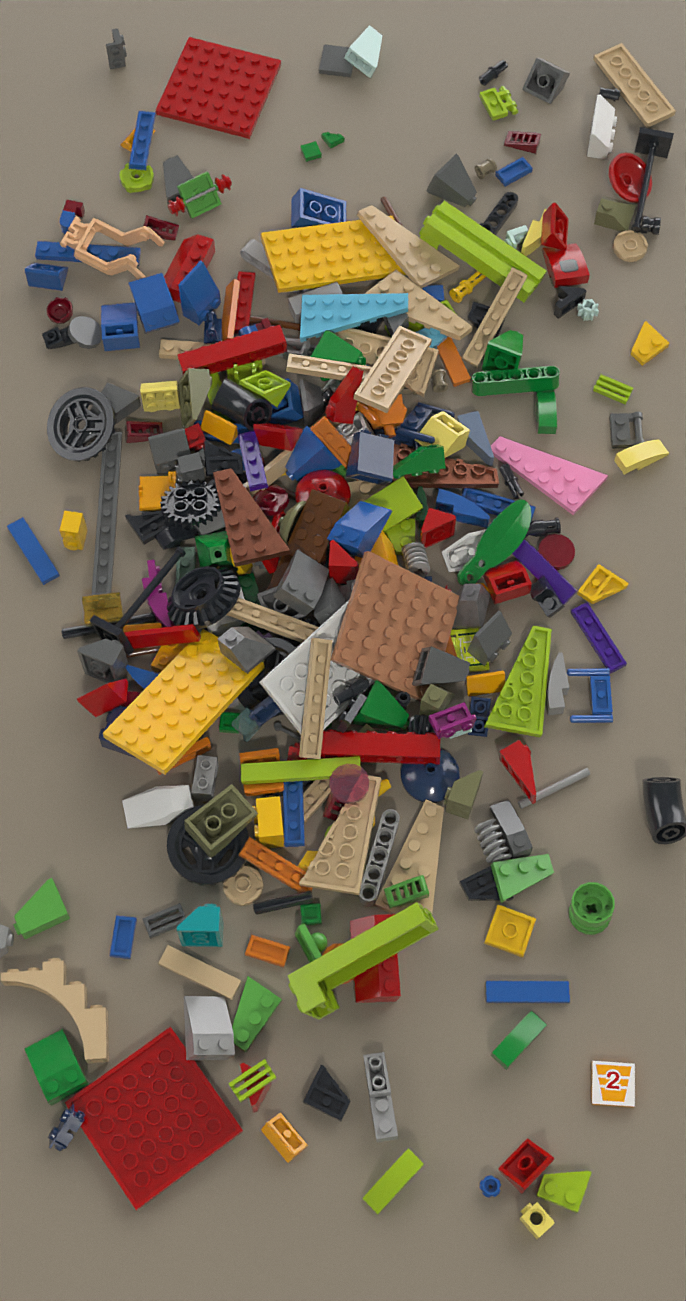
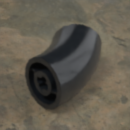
[211,378,272,431]
[642,777,686,845]

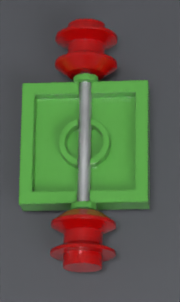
[167,172,232,218]

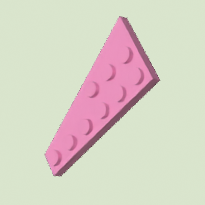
[491,437,608,515]

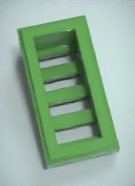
[384,875,429,909]

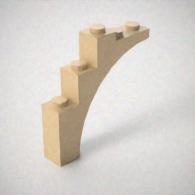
[1,958,109,1063]

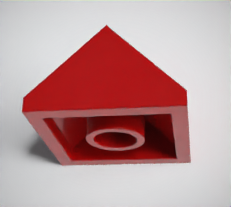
[541,202,569,250]
[253,423,303,451]
[420,508,456,548]
[329,540,359,584]
[77,679,128,717]
[240,1063,272,1113]
[498,1138,554,1194]

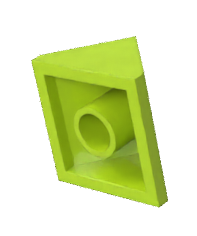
[239,370,291,407]

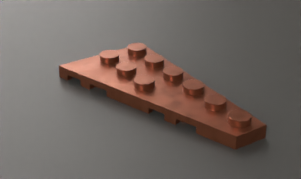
[389,443,499,488]
[213,468,291,567]

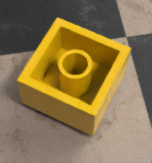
[252,796,285,848]

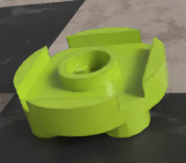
[120,162,154,193]

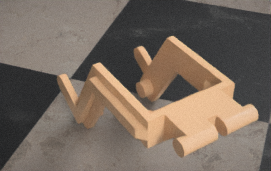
[60,217,165,280]

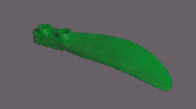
[457,499,531,586]

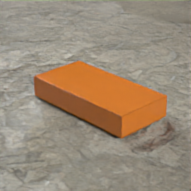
[245,934,291,968]

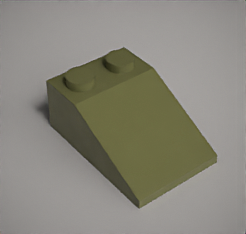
[178,368,212,429]
[185,784,258,858]

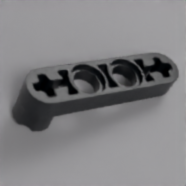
[480,192,518,235]

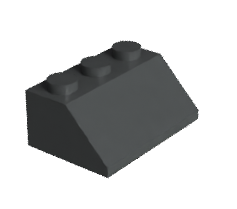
[77,639,128,683]

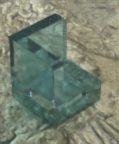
[232,708,262,742]

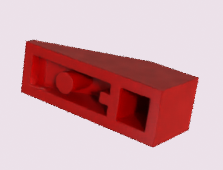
[325,366,364,424]
[499,740,536,804]

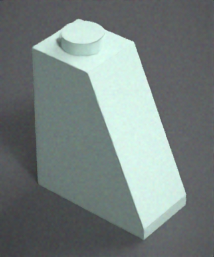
[344,25,382,78]

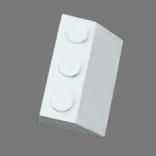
[587,95,617,160]

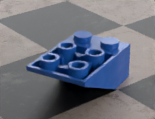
[101,302,140,351]

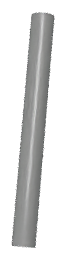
[518,768,590,809]

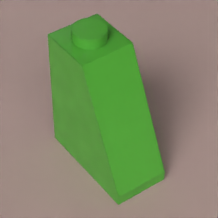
[13,878,70,939]

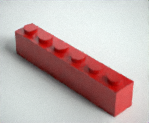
[177,325,288,375]
[321,730,441,765]

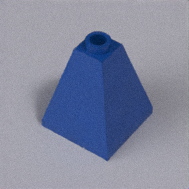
[285,426,342,482]

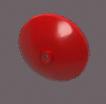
[609,153,652,203]
[295,470,351,505]

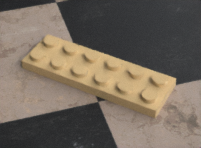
[594,43,676,128]
[354,326,432,413]

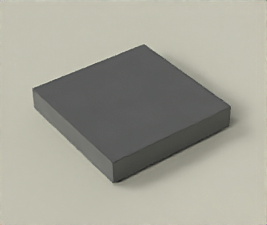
[319,44,354,77]

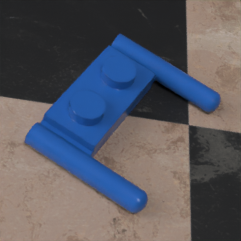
[567,668,613,723]

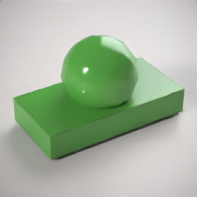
[295,923,328,963]

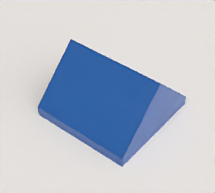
[25,263,68,291]

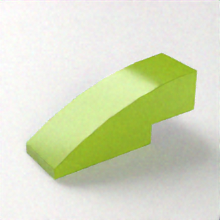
[362,1148,424,1215]

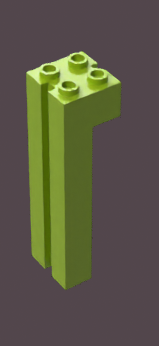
[419,200,547,303]
[287,902,439,1020]

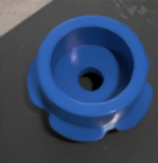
[480,1175,501,1198]

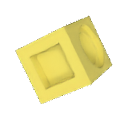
[519,1202,555,1239]

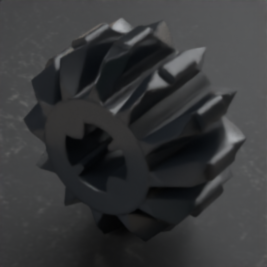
[408,714,436,735]

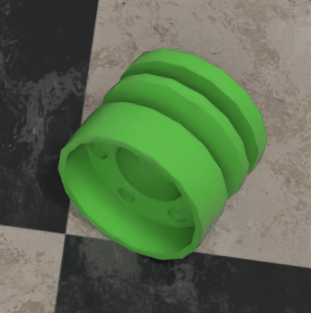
[569,882,615,935]

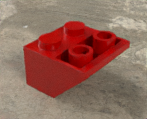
[482,560,532,605]

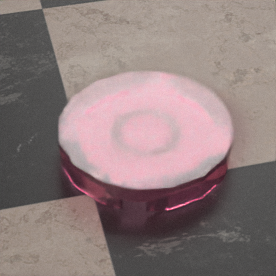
[329,764,369,804]

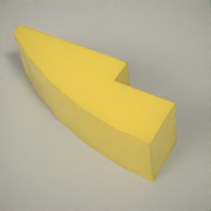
[521,209,547,256]
[614,439,669,475]

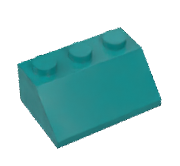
[177,903,224,947]

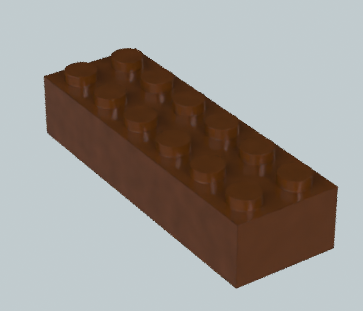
[267,489,350,590]

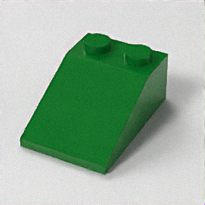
[25,1029,89,1106]

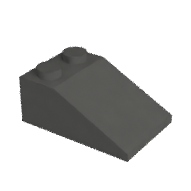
[273,550,329,616]

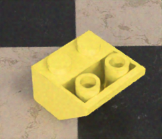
[140,381,180,412]
[415,411,470,458]

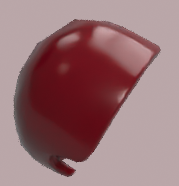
[46,297,73,324]

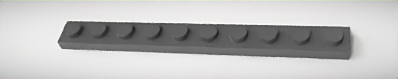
[91,432,123,600]

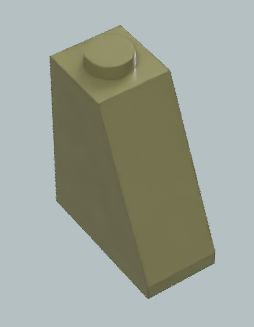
[419,684,455,715]

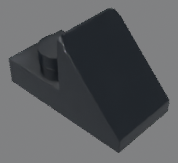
[554,286,586,319]
[530,576,565,618]

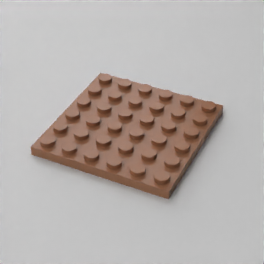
[331,551,460,701]

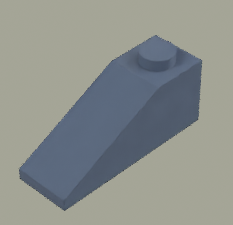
[457,411,494,467]

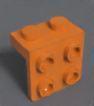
[239,748,284,796]

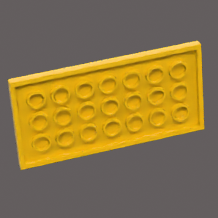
[260,216,406,293]
[103,629,264,775]

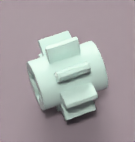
[577,299,599,321]

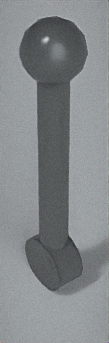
[274,722,301,741]

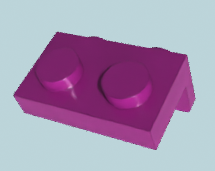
[428,702,476,739]

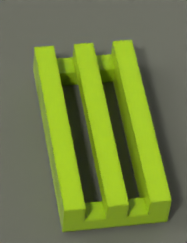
[593,374,633,405]
[228,1059,277,1103]

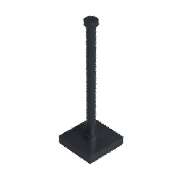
[631,127,674,233]
[89,547,186,656]

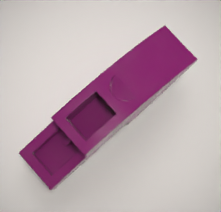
[142,560,175,628]

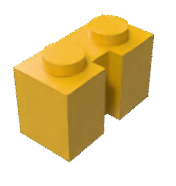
[59,510,88,551]

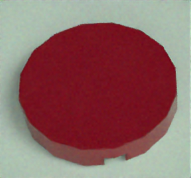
[253,486,289,516]
[538,534,575,570]

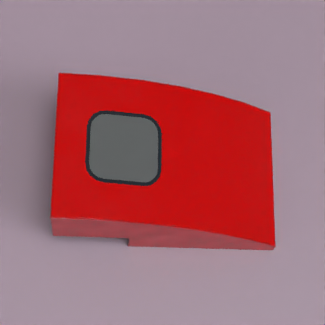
[542,243,590,288]

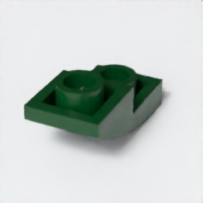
[414,486,428,529]

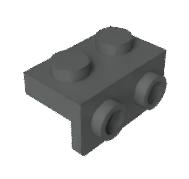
[106,28,127,70]

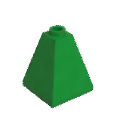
[311,330,366,381]
[481,330,523,371]
[195,531,235,569]
[351,680,410,732]

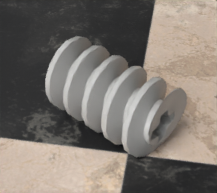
[402,542,430,578]
[474,819,512,864]

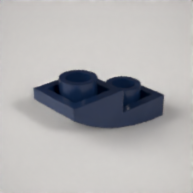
[468,697,491,737]

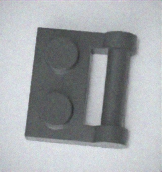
[609,412,645,449]

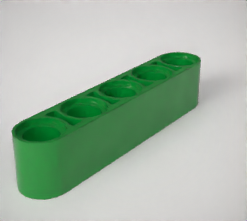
[472,366,560,396]

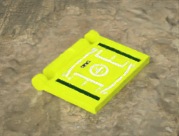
[450,628,490,672]

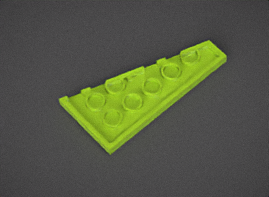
[484,625,552,738]

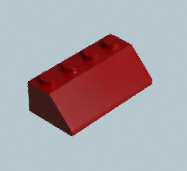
[164,234,215,303]
[350,914,401,1003]

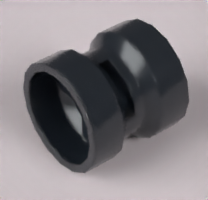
[641,216,661,235]

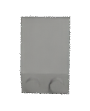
[184,996,235,1060]

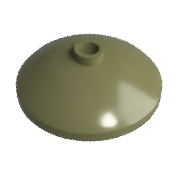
[278,501,306,545]

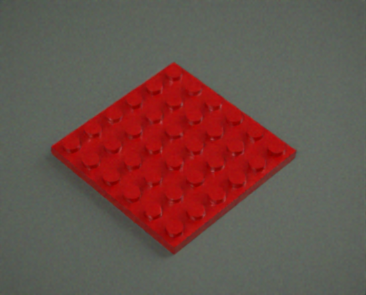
[155,37,282,139]
[65,1026,243,1211]

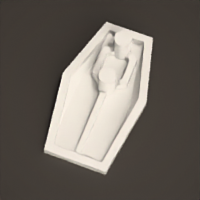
[441,530,485,572]
[122,785,194,829]

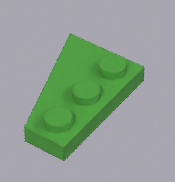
[491,854,554,903]
[232,976,282,1052]

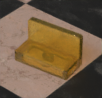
[82,592,123,625]

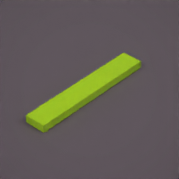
[241,756,361,785]

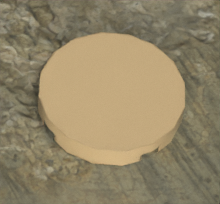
[613,230,648,262]
[223,866,263,906]

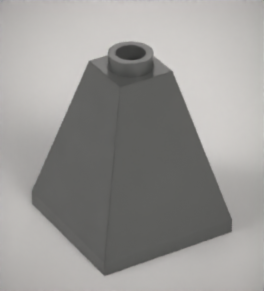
[426,154,477,207]

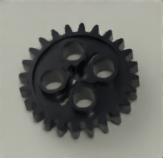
[160,480,221,529]

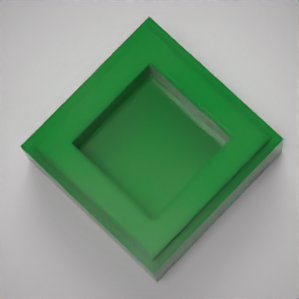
[300,141,322,162]
[219,712,241,734]
[300,903,322,926]

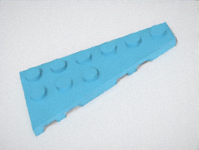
[300,293,408,342]

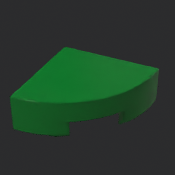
[321,132,345,149]

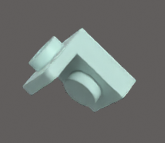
[504,225,529,249]

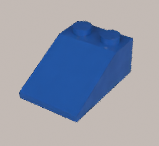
[291,188,346,228]
[178,260,221,326]
[129,273,180,334]
[269,378,303,425]
[327,501,392,558]

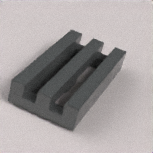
[143,903,186,939]

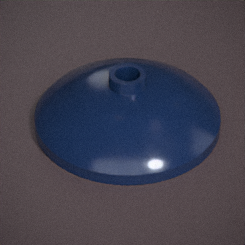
[401,748,460,803]

